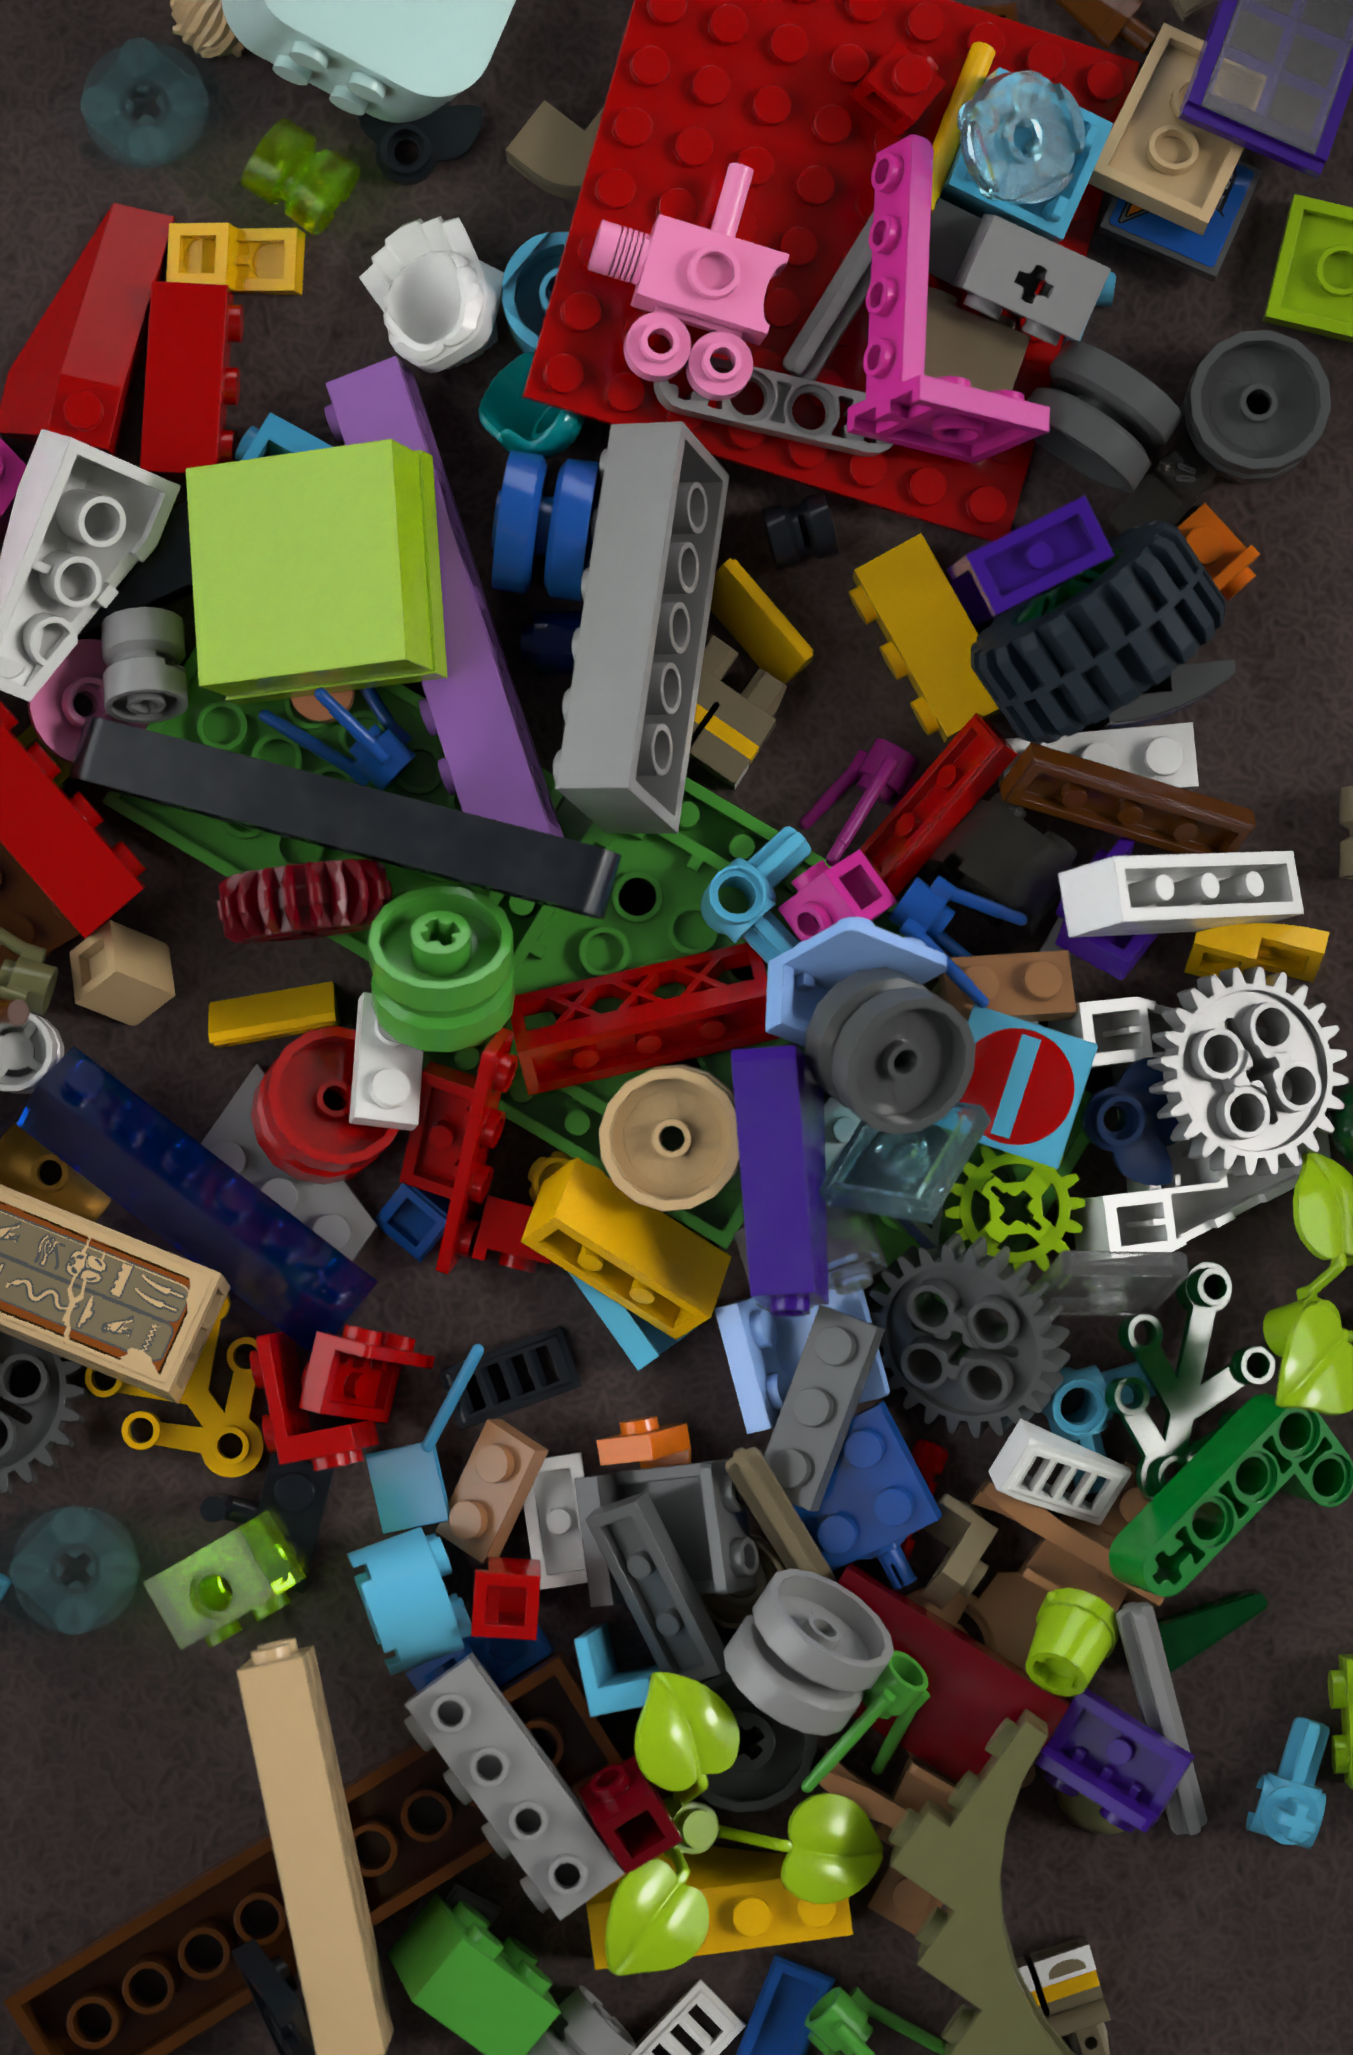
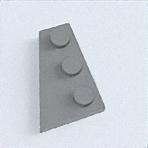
[184,1064,378,1278]

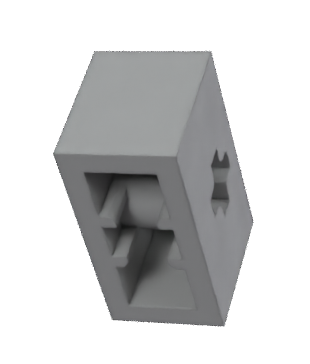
[952,214,1111,346]

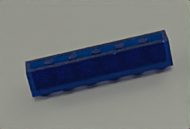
[16,1046,378,1353]

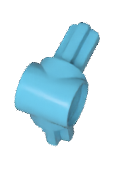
[700,826,811,964]
[1041,1361,1156,1494]
[1246,1717,1330,1849]

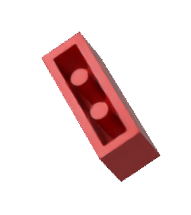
[140,281,244,482]

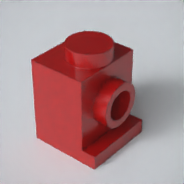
[850,41,947,137]
[472,1195,560,1273]
[471,1557,541,1640]

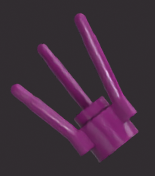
[799,738,920,866]

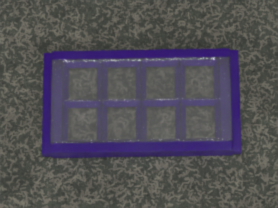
[1178,0,1353,179]

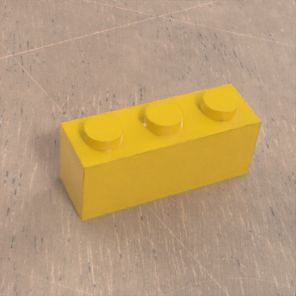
[848,533,1001,743]
[521,1157,731,1340]

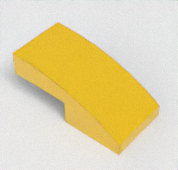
[166,223,305,296]
[1184,923,1329,983]

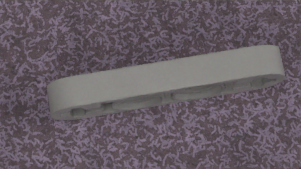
[654,357,894,457]

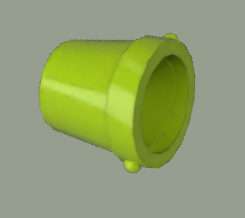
[1025,1588,1120,1697]

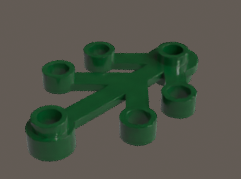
[1105,1262,1275,1502]

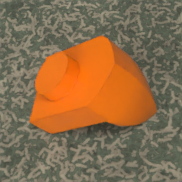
[596,1416,691,1468]

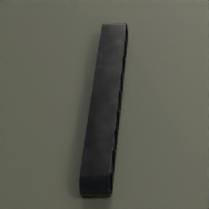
[69,716,622,920]

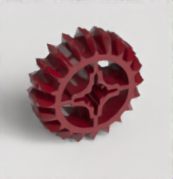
[217,859,393,944]

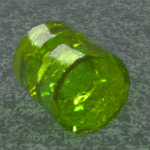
[241,117,361,236]

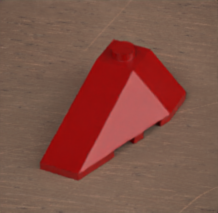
[0,203,175,458]

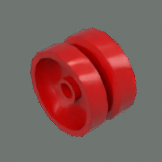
[251,1026,399,1185]

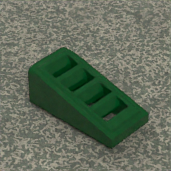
[1156,1589,1269,1673]

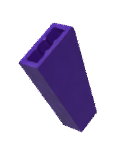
[731,1045,829,1317]

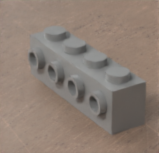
[404,1652,625,1921]

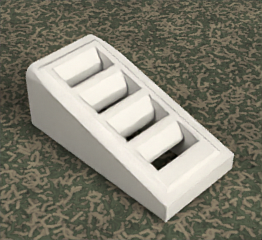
[988,1418,1132,1526]
[629,1978,746,2055]

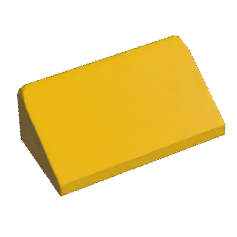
[710,558,814,685]
[208,981,341,1048]

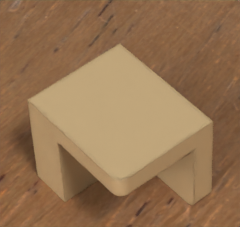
[69,920,175,1026]

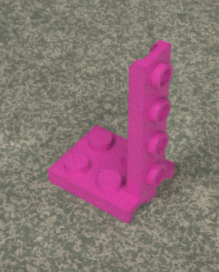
[847,134,1050,464]

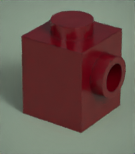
[578,1756,683,1875]

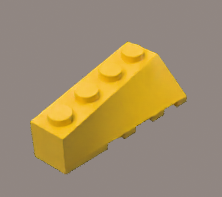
[586,1846,853,1970]

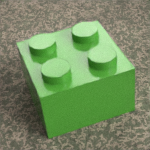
[387,1894,561,2055]

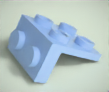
[765,917,947,1047]

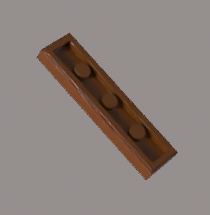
[1000,742,1256,854]

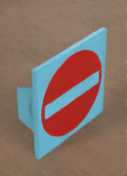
[934,1004,1099,1169]

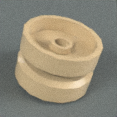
[599,1064,740,1211]

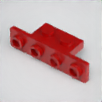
[399,1028,518,1275]

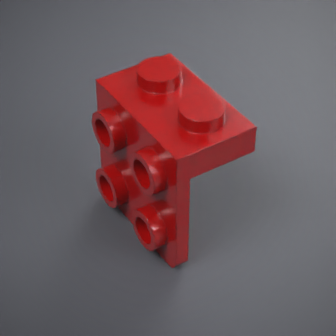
[250,1331,379,1471]

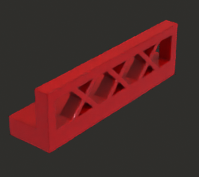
[510,943,780,1096]

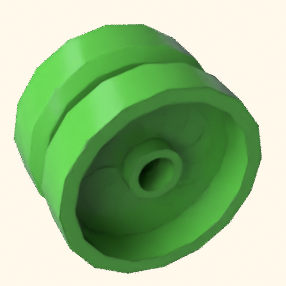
[368,886,515,1052]

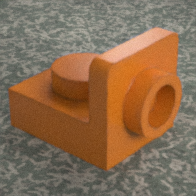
[1178,503,1260,601]

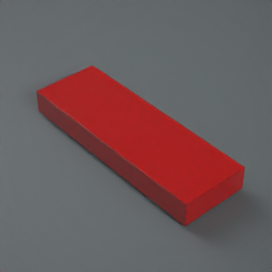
[860,712,1018,897]

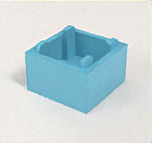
[939,67,1114,243]

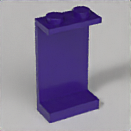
[944,496,1114,627]

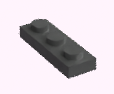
[764,1305,885,1511]
[585,1491,726,1681]

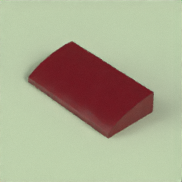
[837,1563,1072,1782]

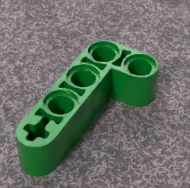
[1109,1393,1353,1597]

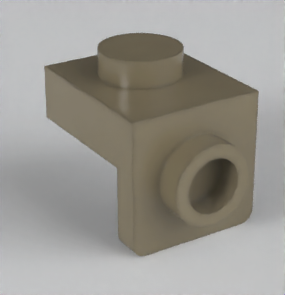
[920,1494,999,1610]

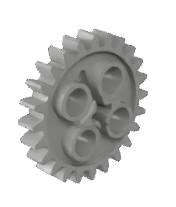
[1147,966,1349,1177]

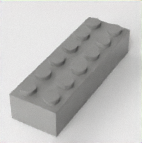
[553,422,730,834]

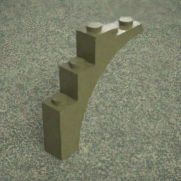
[888,1709,1076,2055]

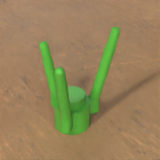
[801,1651,930,1793]
[805,1987,946,2055]

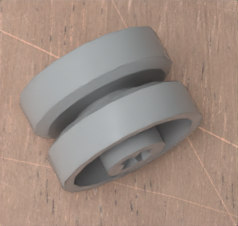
[723,1568,894,1736]

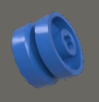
[491,451,600,602]

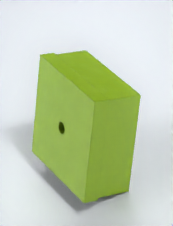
[186,439,448,705]

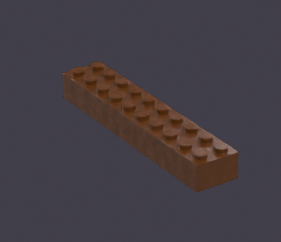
[3,1650,628,2055]

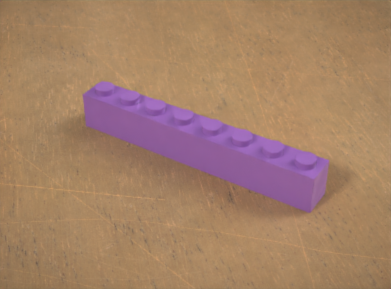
[324,356,564,838]

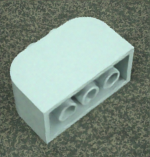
[221,0,516,123]

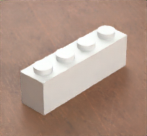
[1058,851,1304,938]

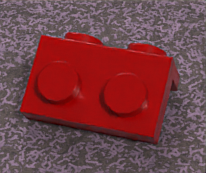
[298,1324,435,1423]

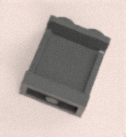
[574,1459,759,1607]

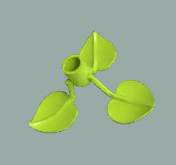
[1263,1152,1353,1415]
[605,1671,883,1976]

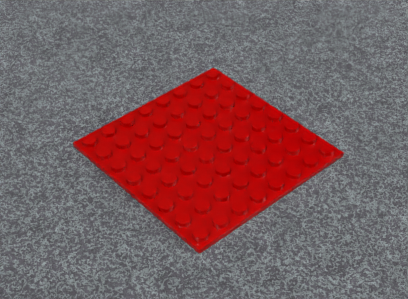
[522,0,1140,542]

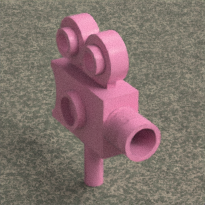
[587,163,790,401]

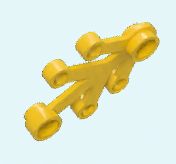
[85,1294,264,1478]

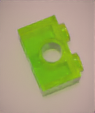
[143,1510,306,1650]

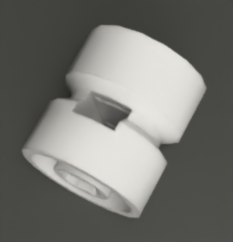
[0,1012,64,1094]

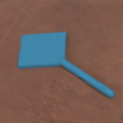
[365,1344,484,1534]

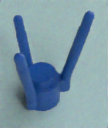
[258,688,417,791]
[888,875,1028,1008]

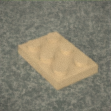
[1088,23,1267,236]

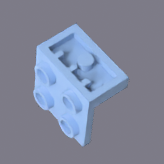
[714,1271,890,1434]

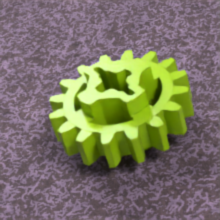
[944,1145,1086,1272]

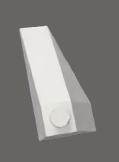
[0,429,181,702]

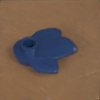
[1082,1057,1179,1186]

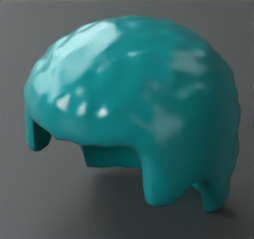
[478,352,586,460]

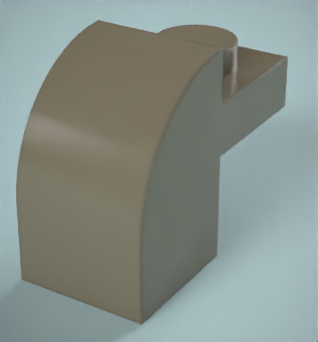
[505,100,603,199]

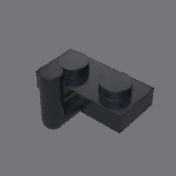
[200,1452,335,1593]

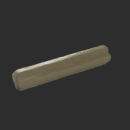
[726,1447,837,1582]

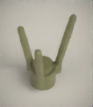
[0,927,58,1016]

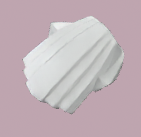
[359,216,504,373]

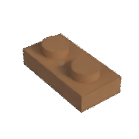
[938,950,1077,1022]
[435,1419,549,1564]

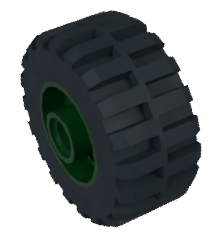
[971,520,1225,745]

